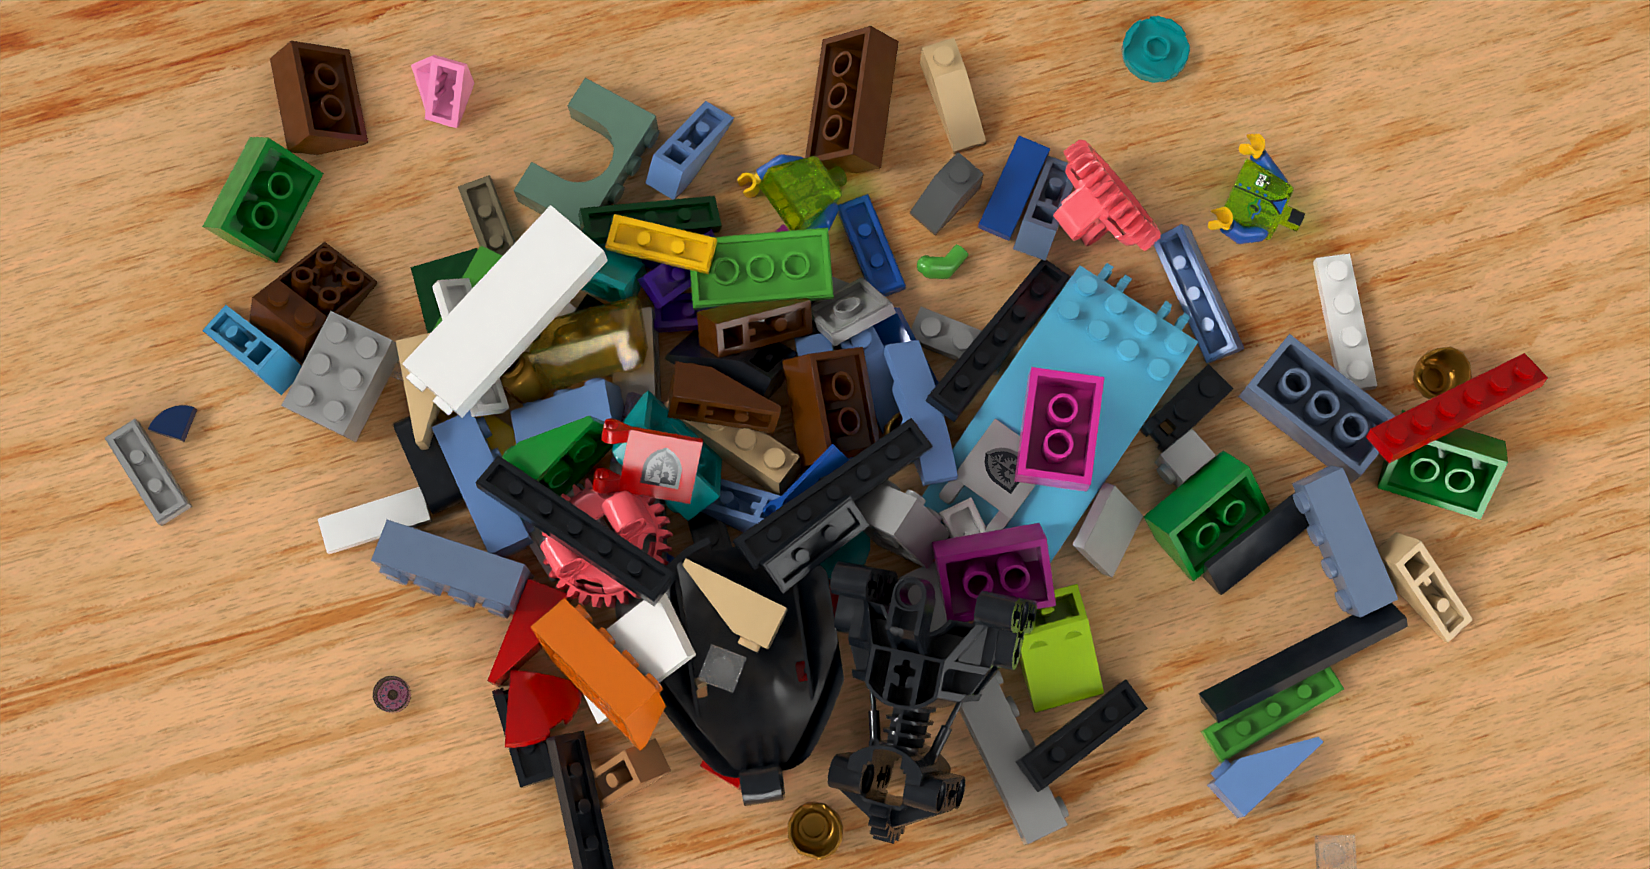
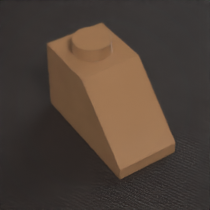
[593,738,671,809]

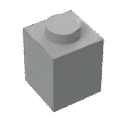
[1155,429,1216,488]

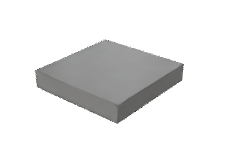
[811,277,896,346]
[1073,482,1143,578]

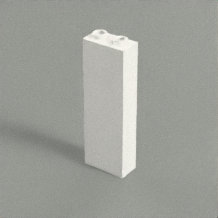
[402,205,608,418]

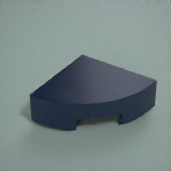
[148,405,197,442]

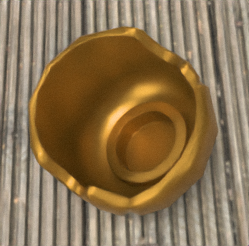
[1413,346,1472,399]
[788,801,843,861]

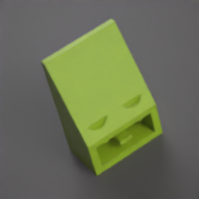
[1019,584,1104,713]

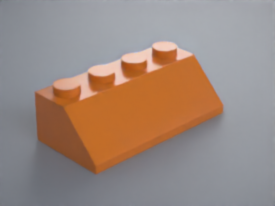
[531,598,666,751]

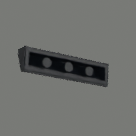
[1203,492,1310,595]

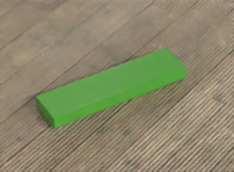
[1201,667,1344,763]

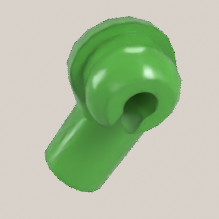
[917,244,968,279]

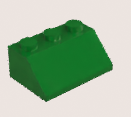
[202,137,324,263]
[1377,410,1508,520]
[1143,451,1271,582]

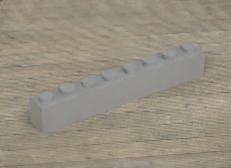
[898,561,1069,846]

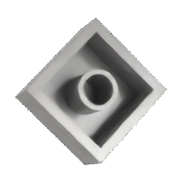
[855,480,951,569]

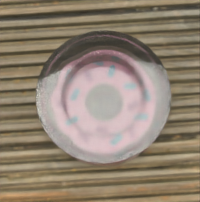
[373,676,411,713]

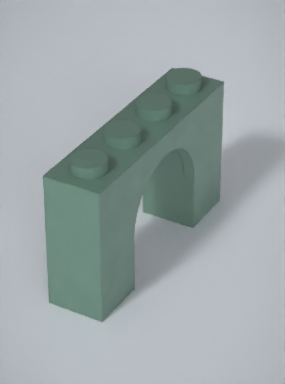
[514,78,660,231]

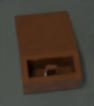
[249,242,377,364]

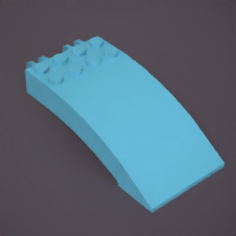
[922,263,1198,563]

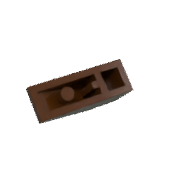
[697,298,813,358]
[667,362,781,433]

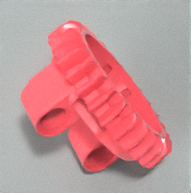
[1053,140,1161,251]
[540,478,673,608]

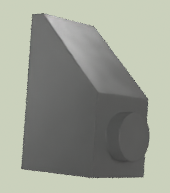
[910,152,984,235]

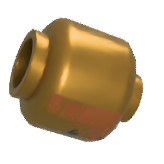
[500,352,552,404]

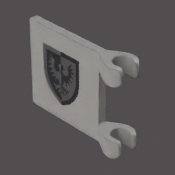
[939,419,1036,532]

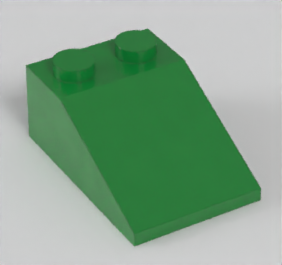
[502,416,613,496]

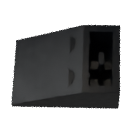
[665,330,797,399]

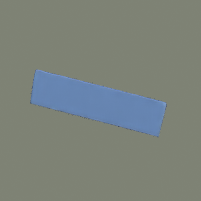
[1154,224,1244,364]

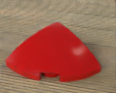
[505,670,583,748]

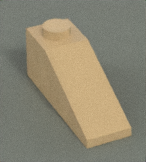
[920,38,986,154]
[396,333,440,450]
[1378,532,1473,643]
[683,559,788,653]

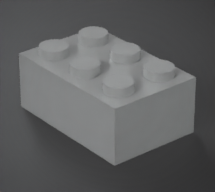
[281,311,399,442]

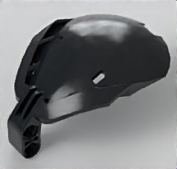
[659,536,844,806]

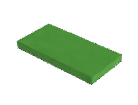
[690,228,834,311]

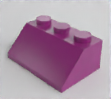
[932,523,1056,622]

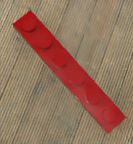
[1366,353,1548,463]

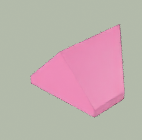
[411,55,474,128]

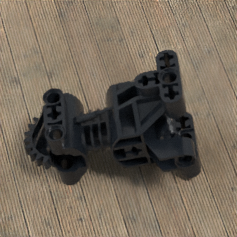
[828,561,1037,844]

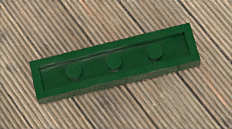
[578,196,722,244]

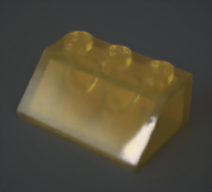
[528,295,648,391]

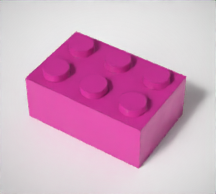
[1014,367,1104,492]

